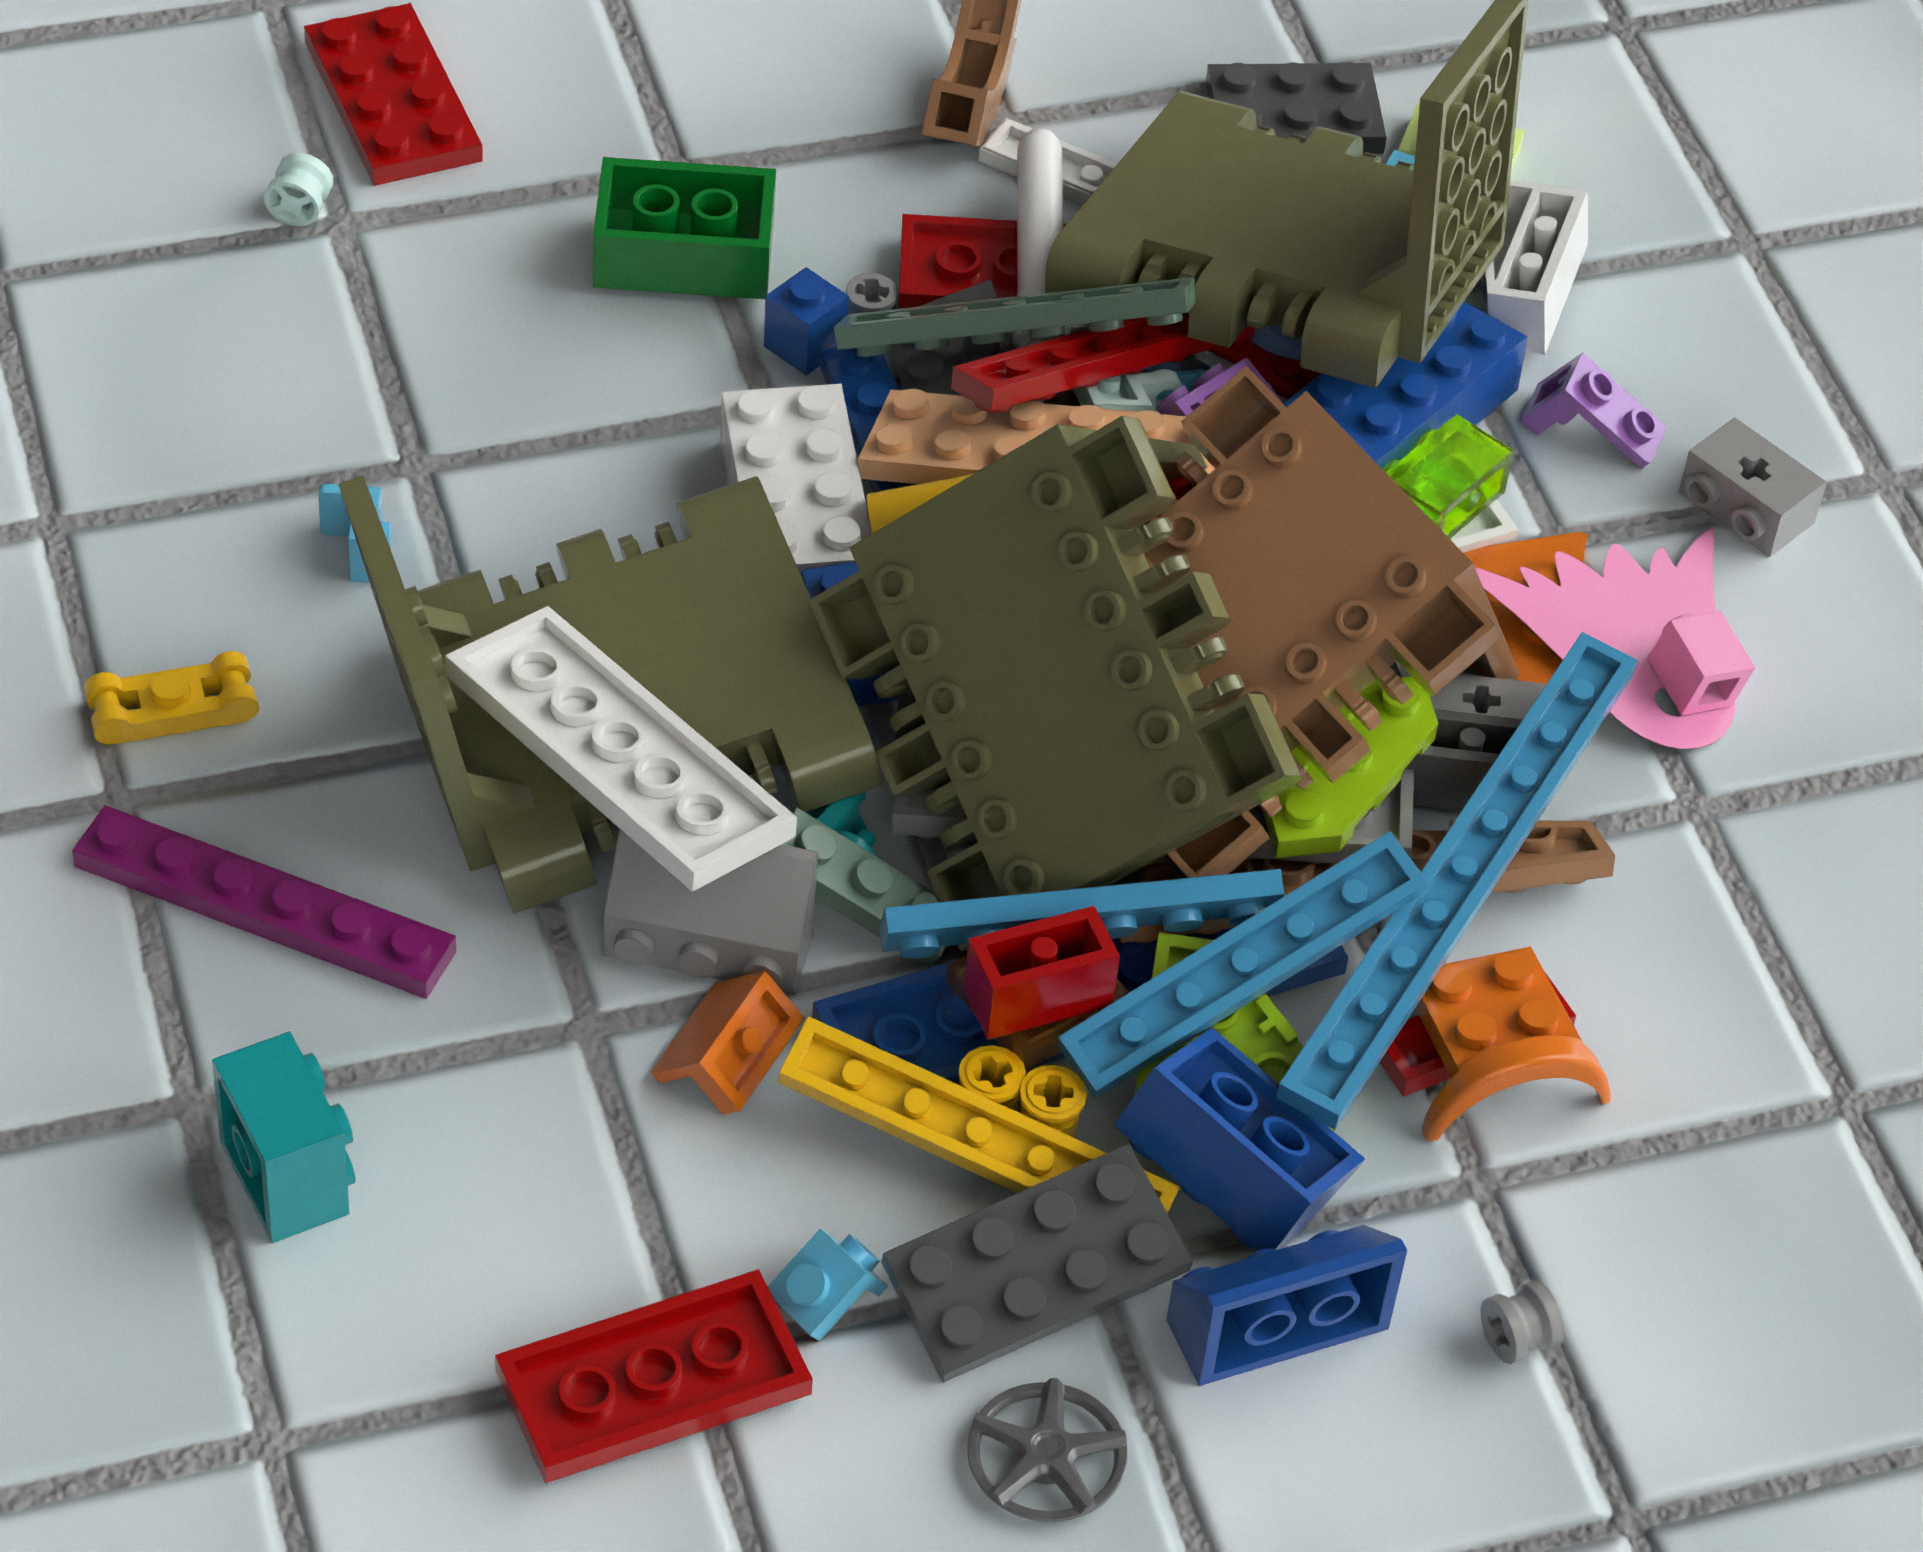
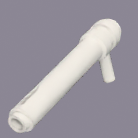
[1011,128,1088,349]

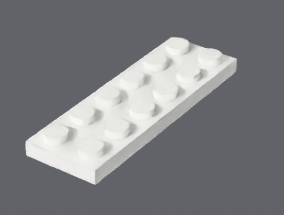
[445,606,797,892]

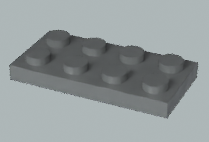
[881,1144,1193,1383]

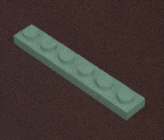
[834,277,1196,357]

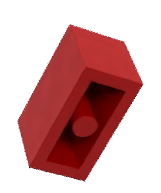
[963,906,1120,1040]

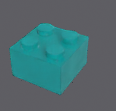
[212,1031,356,1243]

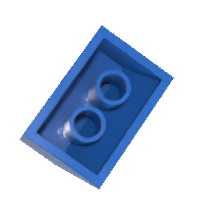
[1113,1027,1365,1251]
[1166,1225,1407,1386]

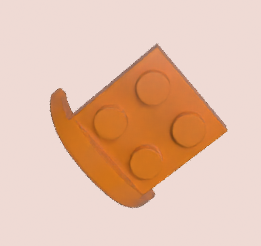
[1415,946,1611,1142]

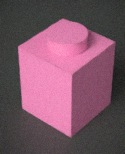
[1647,611,1755,716]

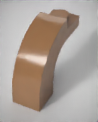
[921,0,1022,146]

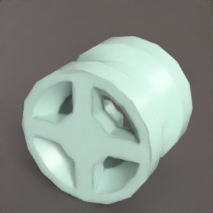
[264,153,333,227]

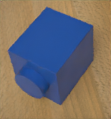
[764,267,849,376]

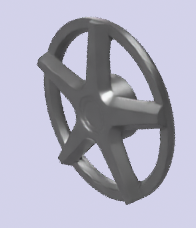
[967,1378,1127,1522]

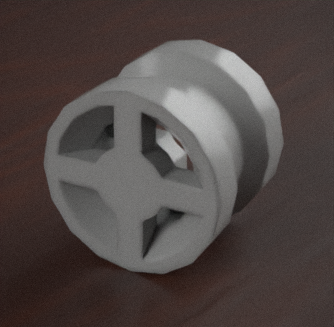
[1480,1280,1564,1364]

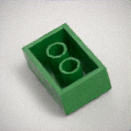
[593,157,776,299]

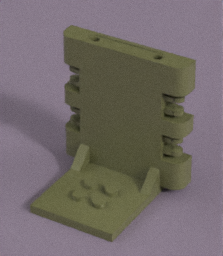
[1045,0,1528,388]
[808,416,1302,951]
[338,476,882,914]

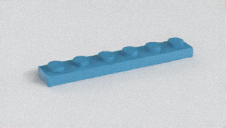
[1057,831,1428,1099]
[879,869,1285,958]

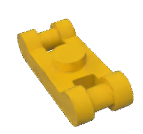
[84,651,259,745]

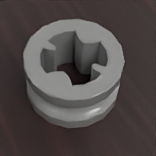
[846,272,898,314]

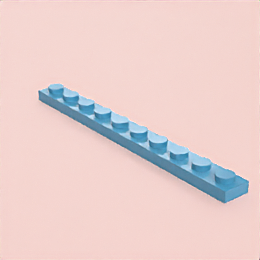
[1276,632,1638,1130]

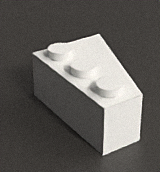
[1482,180,1588,355]

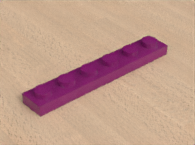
[72,805,456,999]

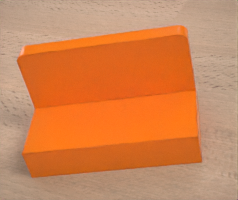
[651,971,805,1115]

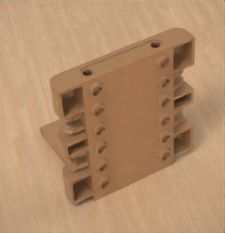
[1133,366,1521,878]

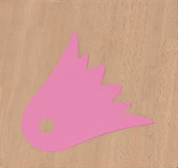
[1475,528,1735,749]

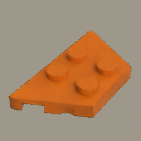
[1464,532,1588,686]

